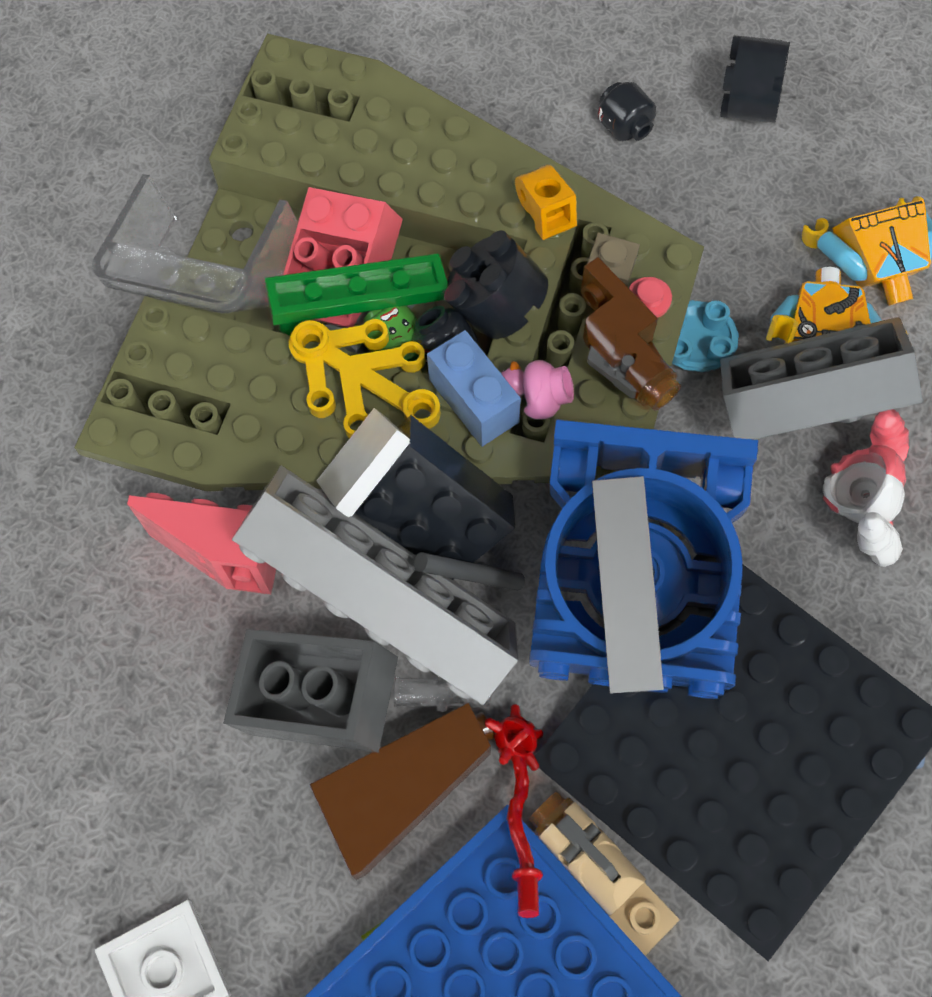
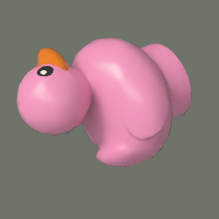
[501,360,574,419]

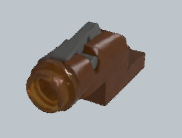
[581,257,681,411]

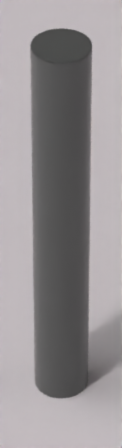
[414,552,525,591]

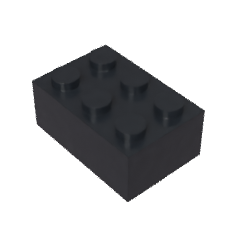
[355,415,515,580]

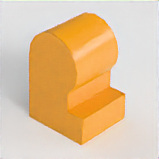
[515,164,577,240]

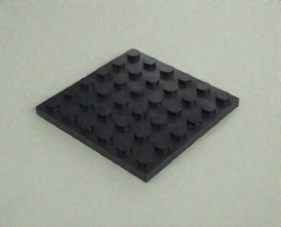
[535,554,932,962]

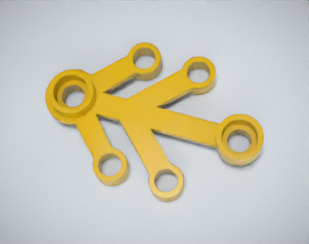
[289,319,441,439]

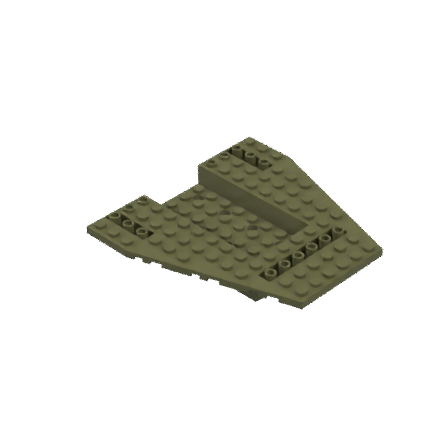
[74,33,704,491]

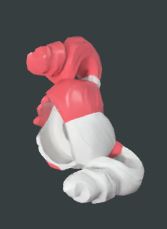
[822,409,909,567]

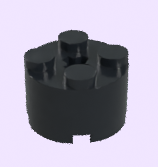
[720,35,790,123]
[444,230,548,339]

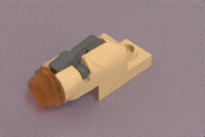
[528,791,680,956]

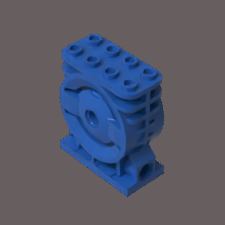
[529,420,758,699]

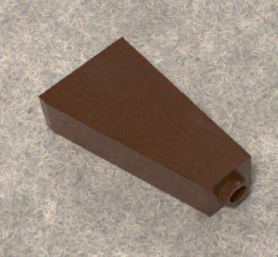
[310,703,494,880]

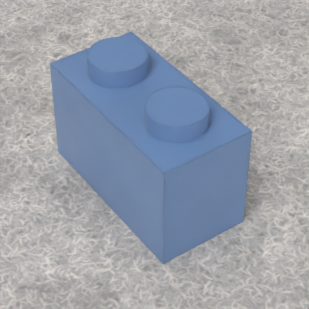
[427,330,521,447]

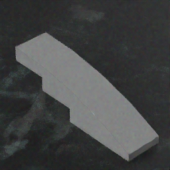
[592,476,664,693]

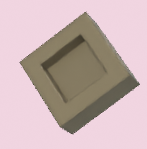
[587,233,640,286]

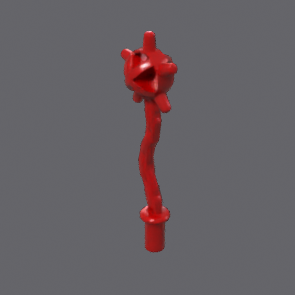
[485,704,544,918]

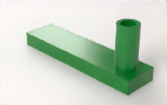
[265,254,448,335]

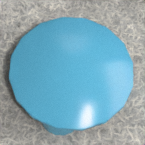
[672,300,739,372]

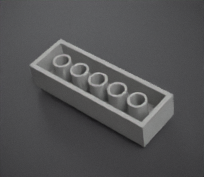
[232,465,518,705]

